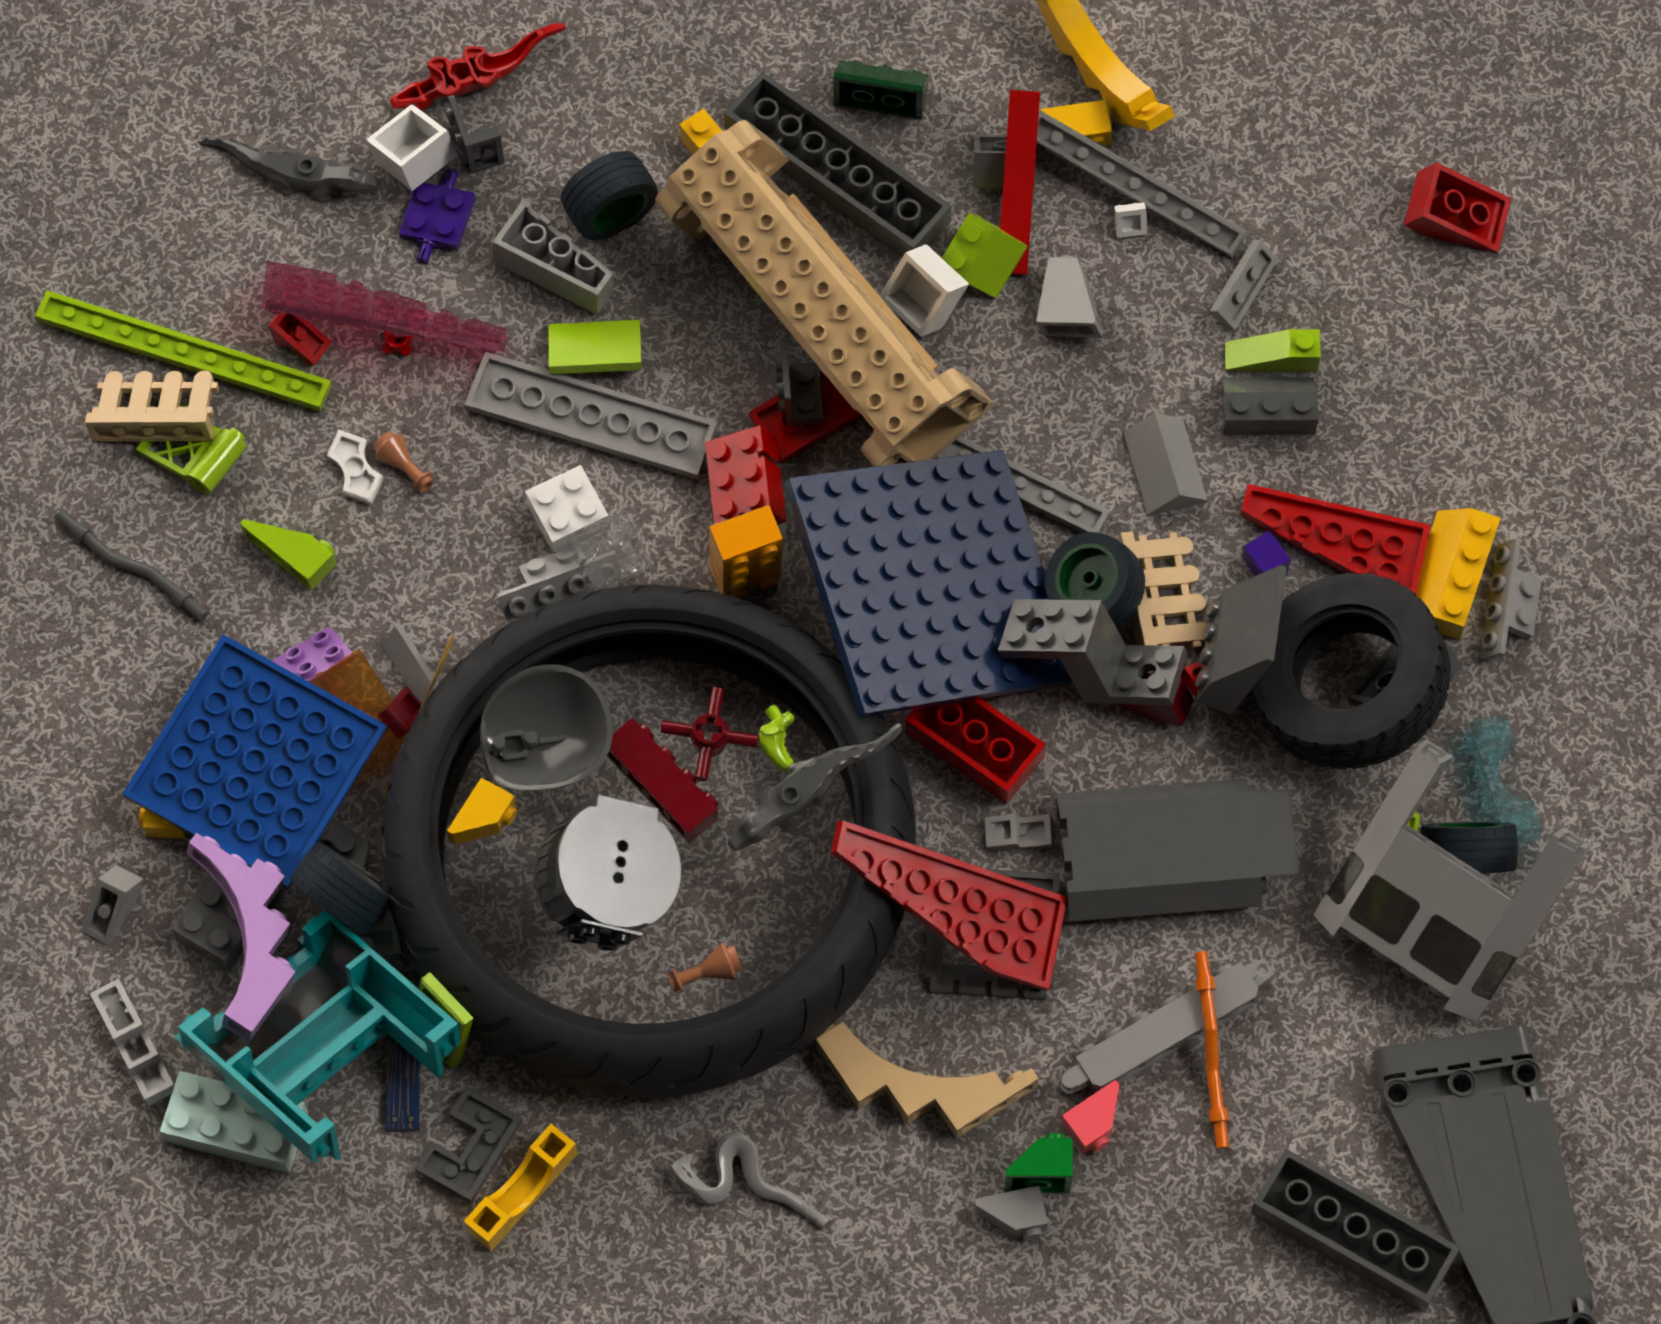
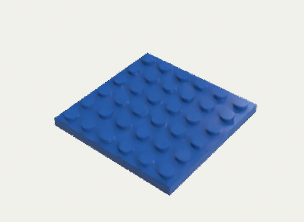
[122,634,388,890]

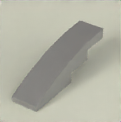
[90,978,175,1106]

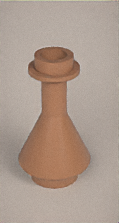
[373,432,434,494]
[667,943,743,993]

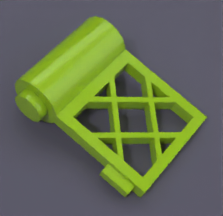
[136,402,247,495]

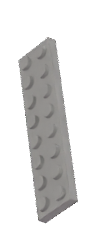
[464,352,718,480]

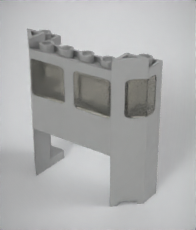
[1313,739,1591,1022]

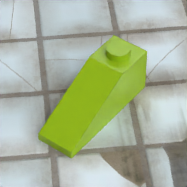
[1225,329,1321,372]
[240,519,337,590]

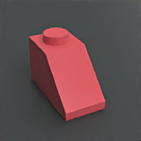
[1061,1079,1119,1154]

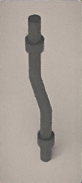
[55,510,208,622]

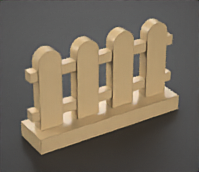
[85,371,219,442]
[1117,531,1207,650]

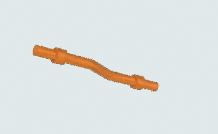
[1195,951,1229,1149]

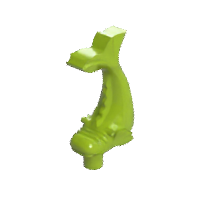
[758,704,794,774]

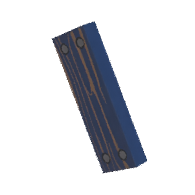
[386,1035,420,1132]

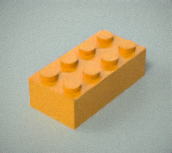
[709,505,783,599]

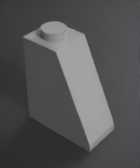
[1036,255,1103,338]

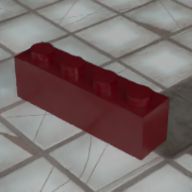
[607,718,719,844]

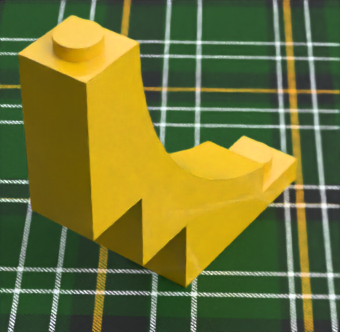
[1036,0,1175,131]

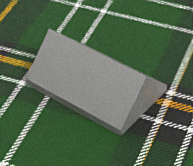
[1123,413,1208,516]

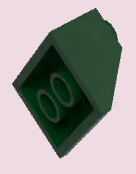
[833,60,929,119]

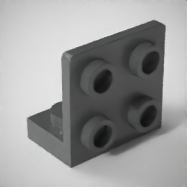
[445,95,505,174]
[775,343,823,426]

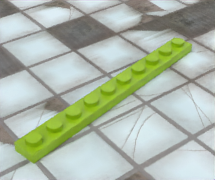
[35,290,332,412]

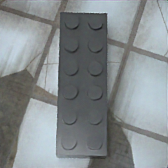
[1250,1148,1461,1313]

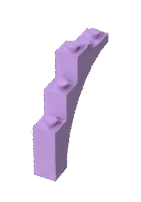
[186,833,296,1043]

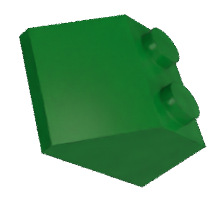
[1004,1133,1073,1193]

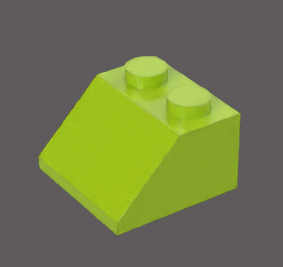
[942,213,1028,298]

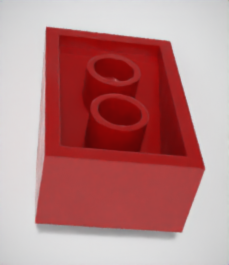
[1404,162,1512,253]

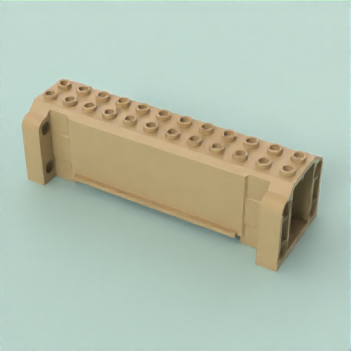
[655,120,995,467]

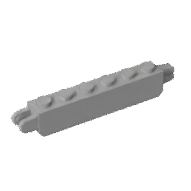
[1059,958,1275,1097]

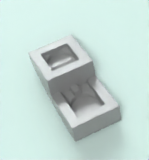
[985,814,1054,850]

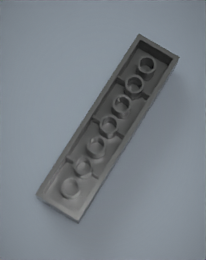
[724,71,952,257]

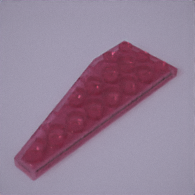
[261,261,507,353]

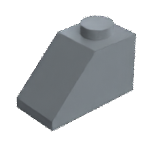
[81,865,143,946]
[974,1186,1048,1240]

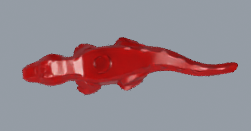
[390,23,566,110]

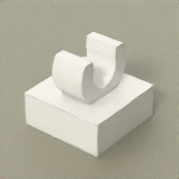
[1114,202,1147,238]

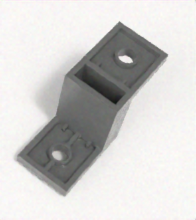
[998,599,1188,705]

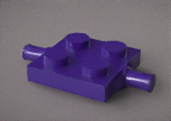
[399,169,476,264]

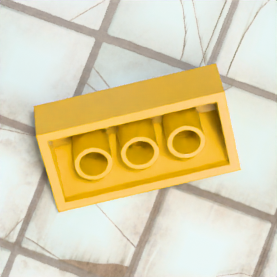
[1416,508,1501,640]

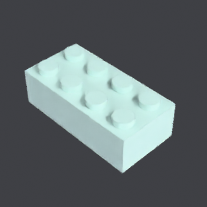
[160,1071,309,1174]

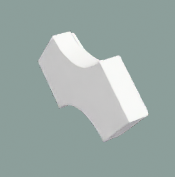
[326,429,384,506]

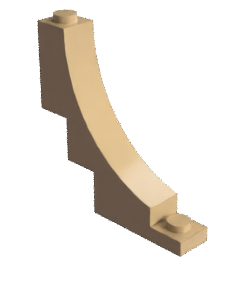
[816,1022,1039,1139]

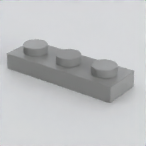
[1210,240,1278,331]

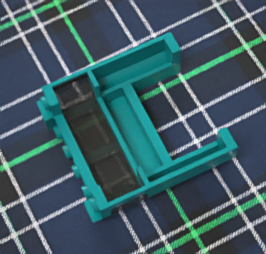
[174,911,461,1163]

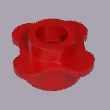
[382,325,415,356]

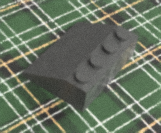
[1195,565,1287,715]

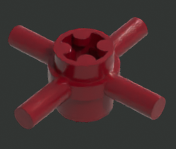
[661,687,759,782]

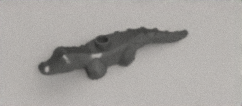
[198,136,380,203]
[728,723,902,851]

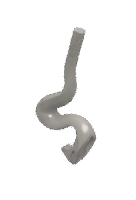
[671,1131,830,1230]

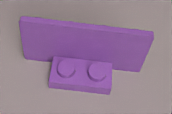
[272,627,355,699]

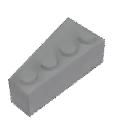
[492,199,613,315]

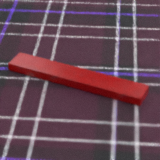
[1000,90,1040,275]

